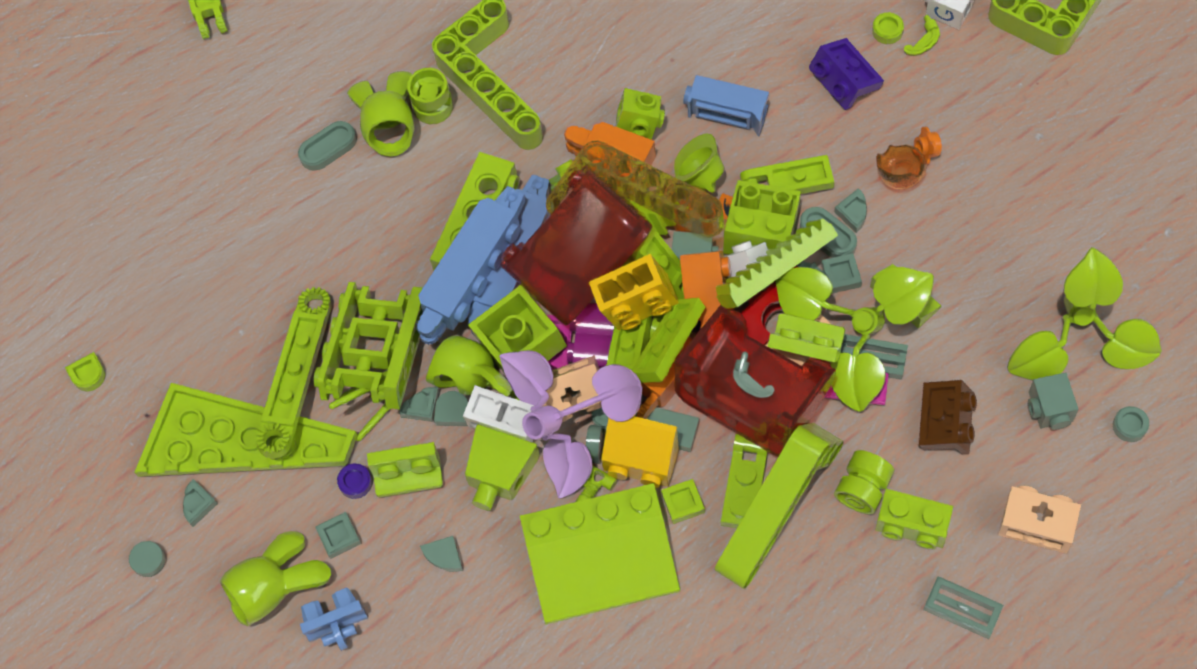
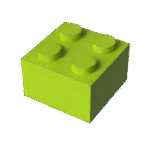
[468,285,567,374]

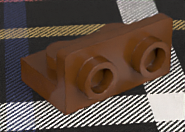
[919,380,977,455]

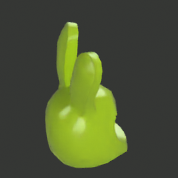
[347,71,415,157]
[426,336,519,400]
[220,531,331,626]

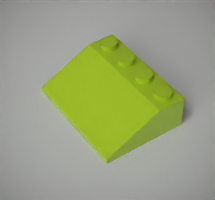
[520,483,680,625]

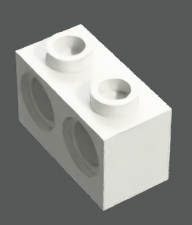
[463,386,534,442]

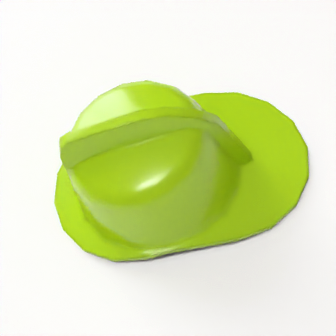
[674,133,725,193]

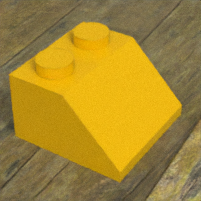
[601,416,679,488]

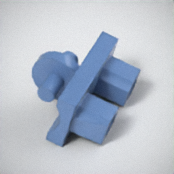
[300,588,368,651]

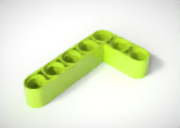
[432,0,543,150]
[988,0,1102,55]
[714,423,844,589]

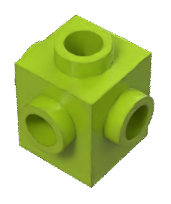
[615,88,665,139]

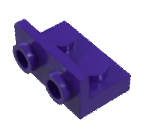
[809,38,884,110]

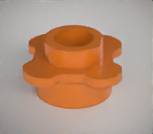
[914,127,942,165]

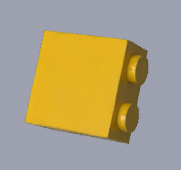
[589,254,679,330]

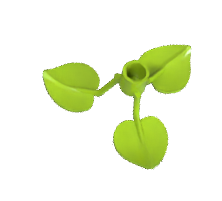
[1007,247,1162,380]
[776,267,934,412]

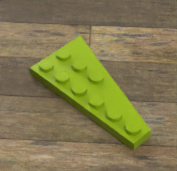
[134,383,358,477]

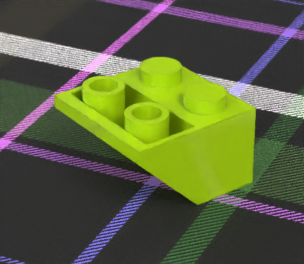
[723,180,801,255]

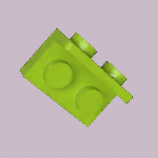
[768,313,845,363]
[367,442,443,498]
[875,488,954,549]

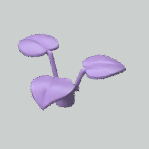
[499,350,642,498]

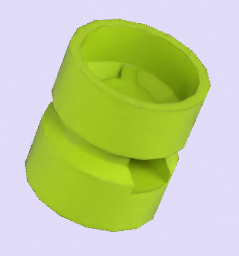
[407,67,453,124]
[834,450,895,515]

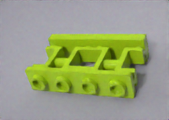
[314,281,423,410]

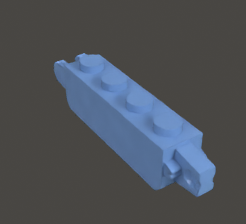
[468,175,552,336]
[417,186,525,345]

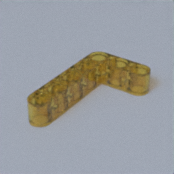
[546,140,724,238]

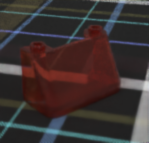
[500,165,652,325]
[674,305,836,457]

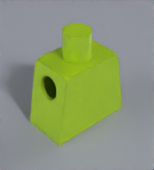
[465,424,540,511]

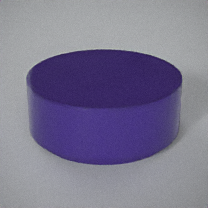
[337,463,372,499]

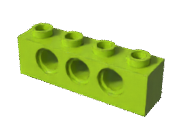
[430,152,520,271]

